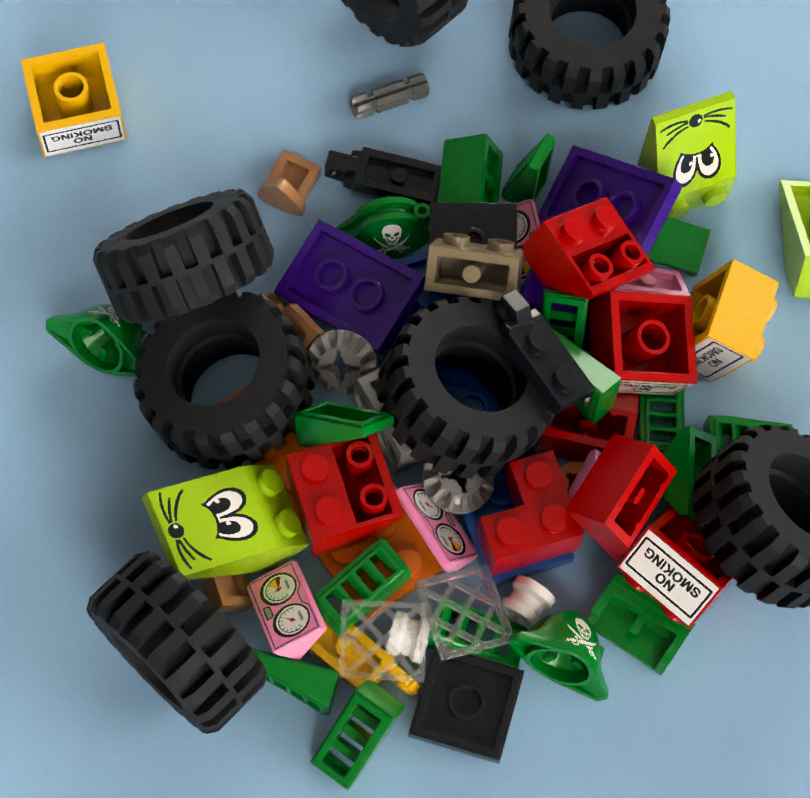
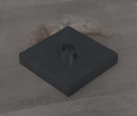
[429,203,517,249]
[408,644,525,764]

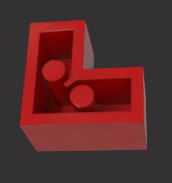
[476,450,584,577]

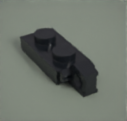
[324,147,441,207]
[493,290,596,415]

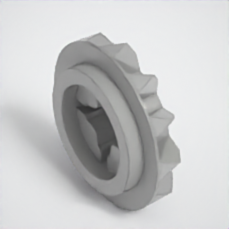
[309,330,378,398]
[422,461,494,514]

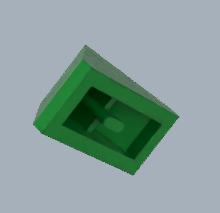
[662,426,717,520]

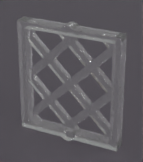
[415,563,514,661]
[338,599,428,682]

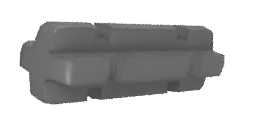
[350,73,430,119]

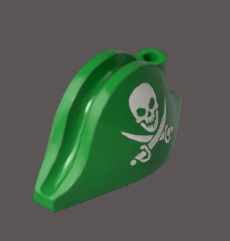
[336,196,430,259]
[46,304,152,377]
[508,610,609,702]

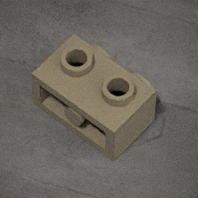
[424,233,525,301]

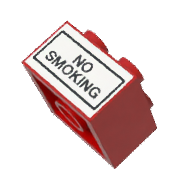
[588,291,698,395]
[616,507,734,628]

